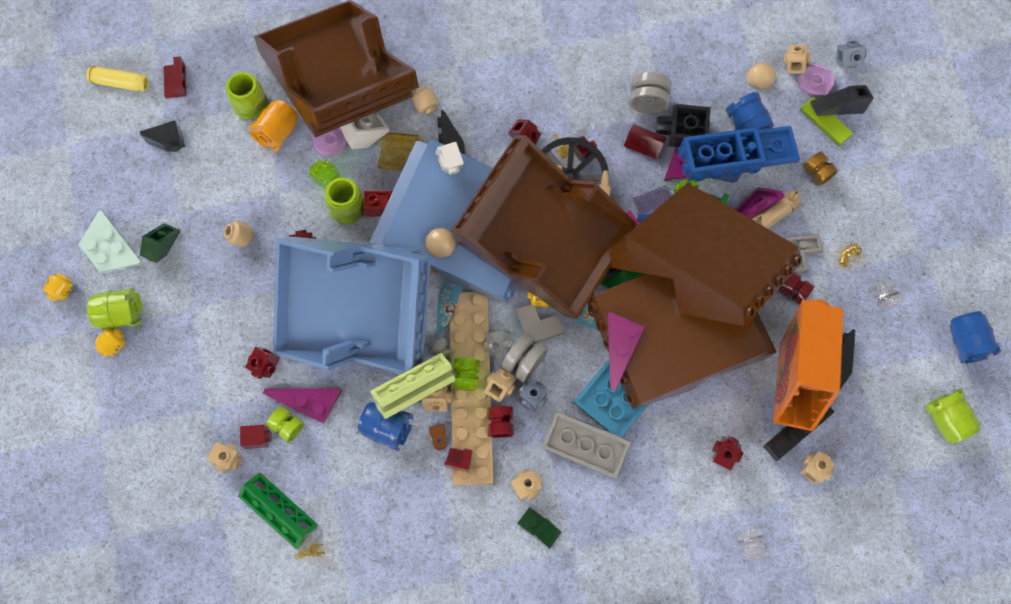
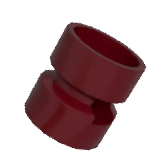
[778,272,815,305]
[488,406,514,438]

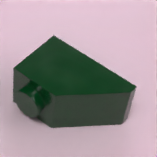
[140,223,180,263]

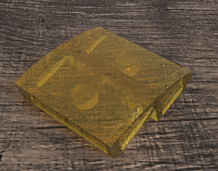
[378,132,420,171]

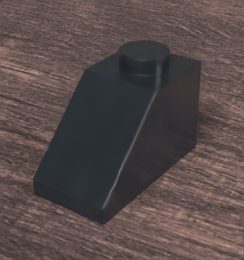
[139,120,186,152]

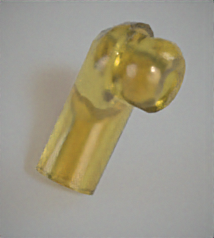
[838,243,862,267]

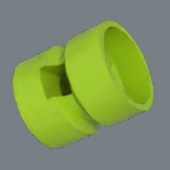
[266,406,305,443]

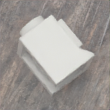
[435,142,464,175]

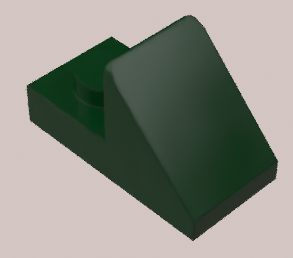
[517,507,562,549]

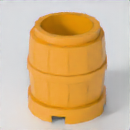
[248,100,299,152]

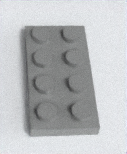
[542,410,631,479]

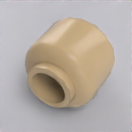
[412,86,439,115]
[224,220,254,247]

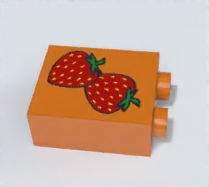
[773,299,843,431]

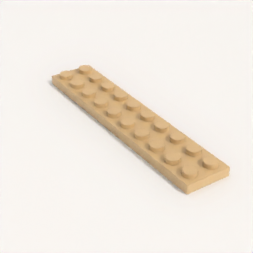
[450,292,493,485]

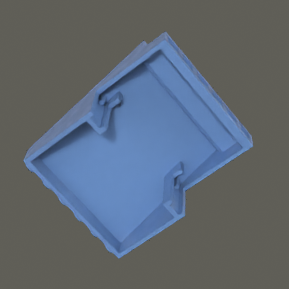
[369,138,516,303]
[273,237,431,374]

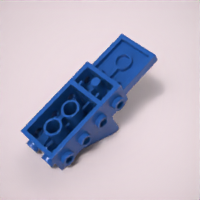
[678,126,800,183]

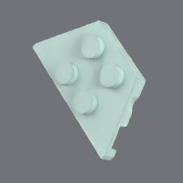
[79,210,143,274]

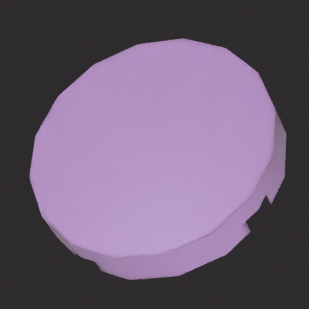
[798,64,835,98]
[312,127,348,157]

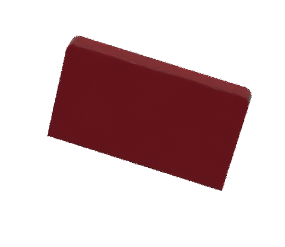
[163,56,187,98]
[623,124,667,160]

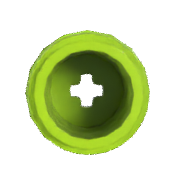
[226,72,268,120]
[325,177,364,225]
[87,288,142,329]
[924,389,981,444]

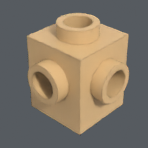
[784,45,811,73]
[484,367,517,403]
[421,386,452,412]
[206,442,242,473]
[799,451,835,485]
[511,469,543,502]

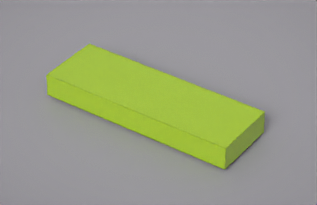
[800,96,853,146]

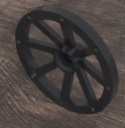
[541,137,609,184]

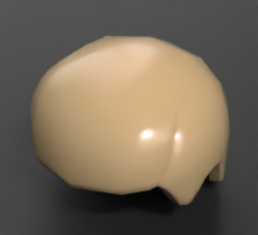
[746,62,776,90]
[425,228,456,258]

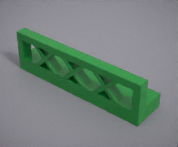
[238,473,318,550]

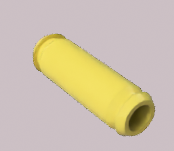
[86,66,149,92]

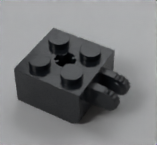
[656,104,711,147]

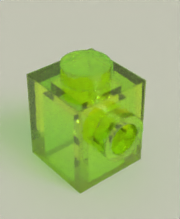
[309,159,340,188]

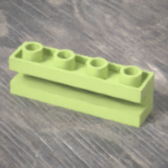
[370,353,456,419]

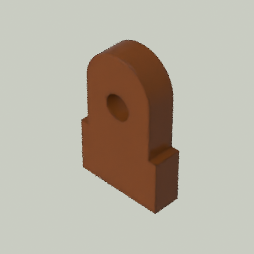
[429,424,446,451]

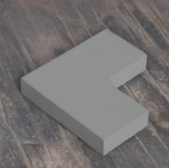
[785,234,823,274]
[516,304,565,344]

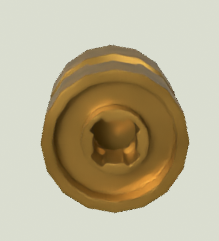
[803,151,839,186]

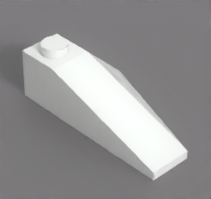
[341,114,389,149]

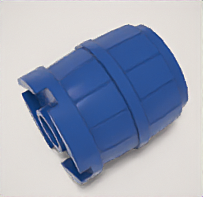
[725,92,774,130]
[950,311,1001,364]
[358,402,413,451]

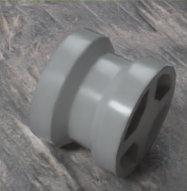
[429,339,453,359]

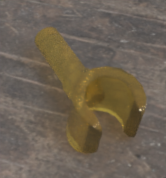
[553,134,568,159]
[295,544,325,559]

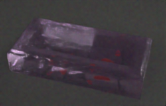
[633,185,672,214]

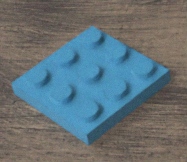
[573,359,649,437]

